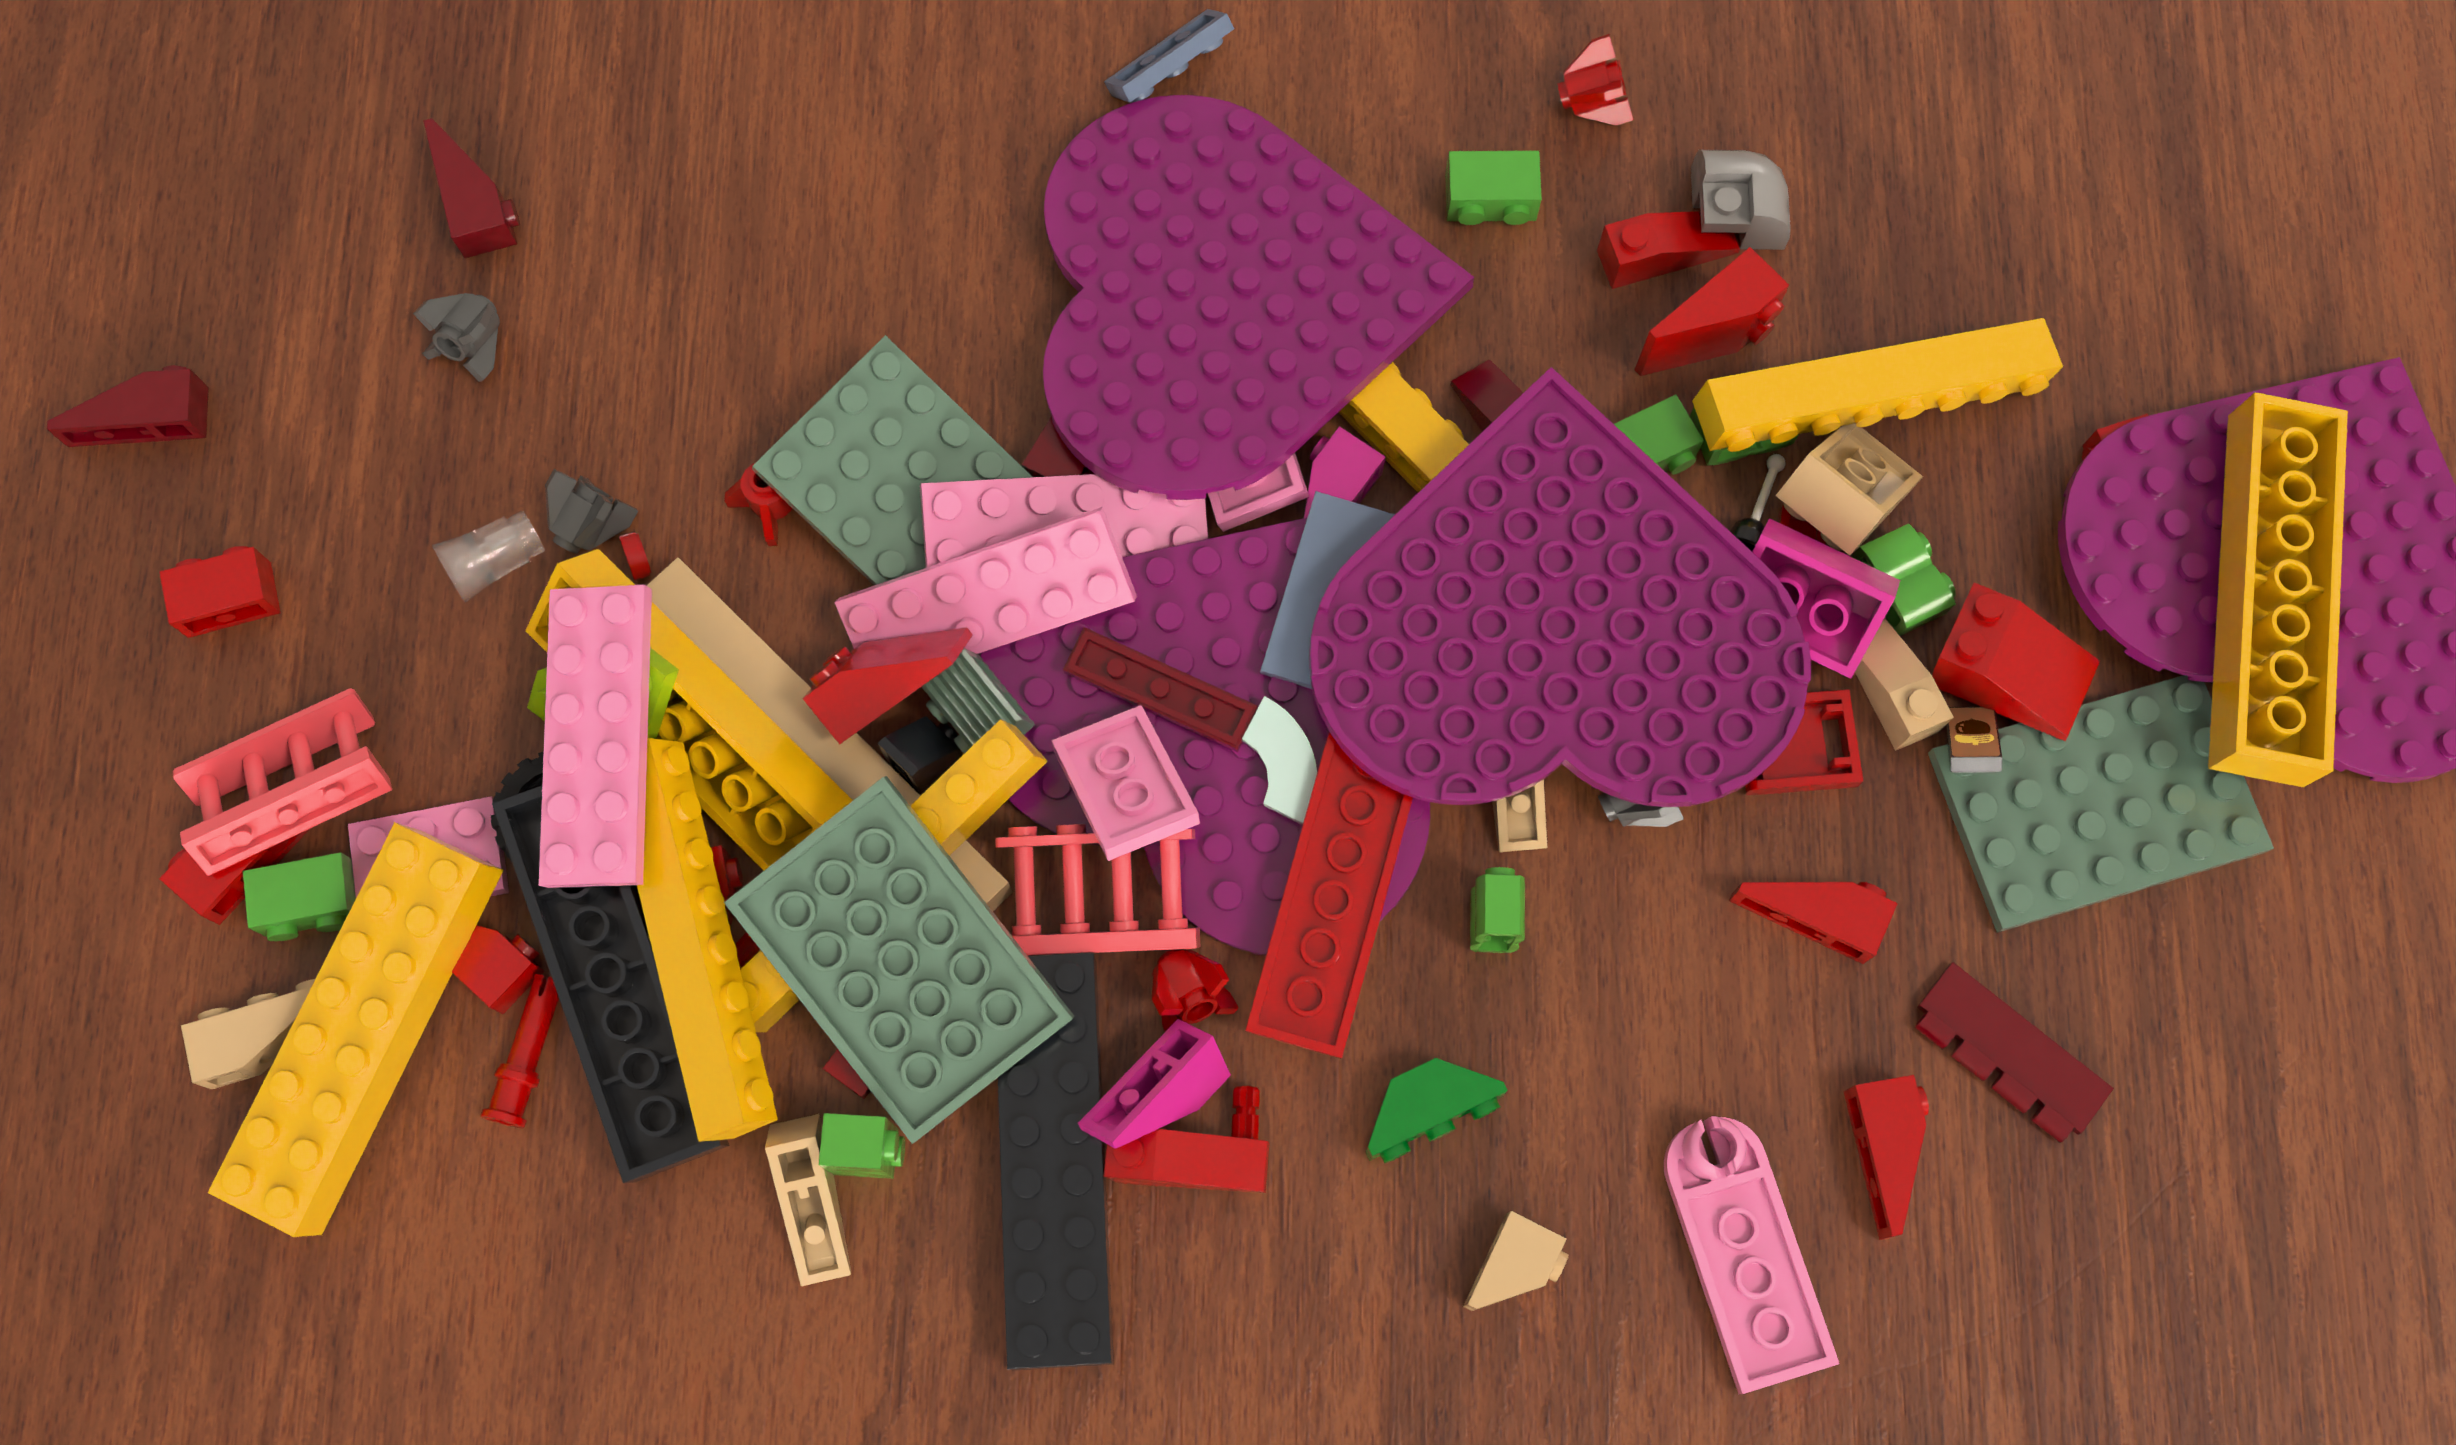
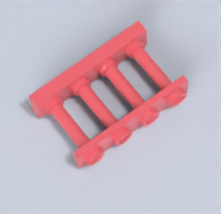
[173,688,392,876]
[995,824,1201,956]

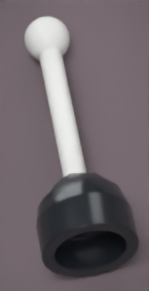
[1730,454,1785,551]

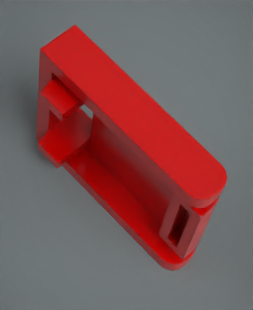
[1745,689,1863,795]

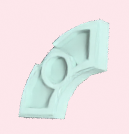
[1242,696,1317,825]

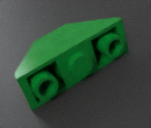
[1365,1058,1508,1164]

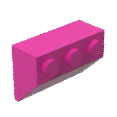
[1752,518,1900,679]

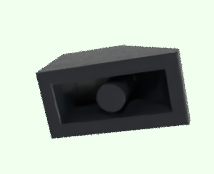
[878,716,963,796]

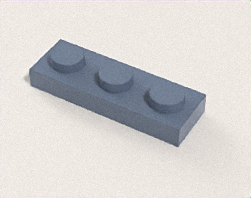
[1104,9,1234,102]

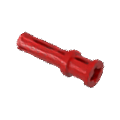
[480,974,559,1129]

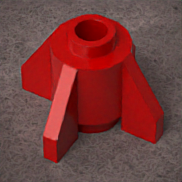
[1557,34,1634,126]
[724,462,793,546]
[1152,949,1239,1032]

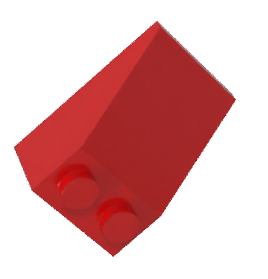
[1634,247,1789,376]
[1932,582,2100,741]
[802,627,973,745]

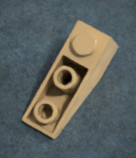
[181,979,315,1089]

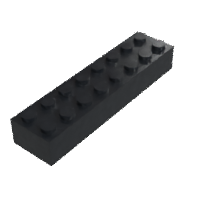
[492,786,730,1183]
[998,952,1114,1371]

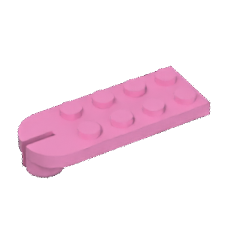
[1664,1116,1840,1394]

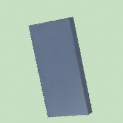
[1260,491,1395,689]

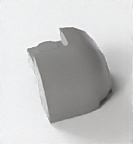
[1691,150,1790,250]

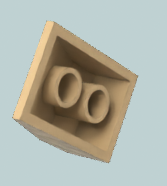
[1775,423,1923,556]

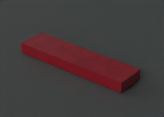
[1063,627,1258,752]

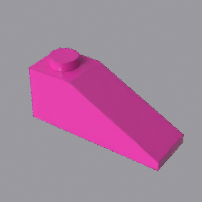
[1304,426,1385,518]
[1078,1019,1231,1149]

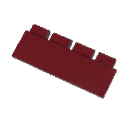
[1914,962,2114,1143]

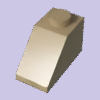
[1463,1211,1569,1311]

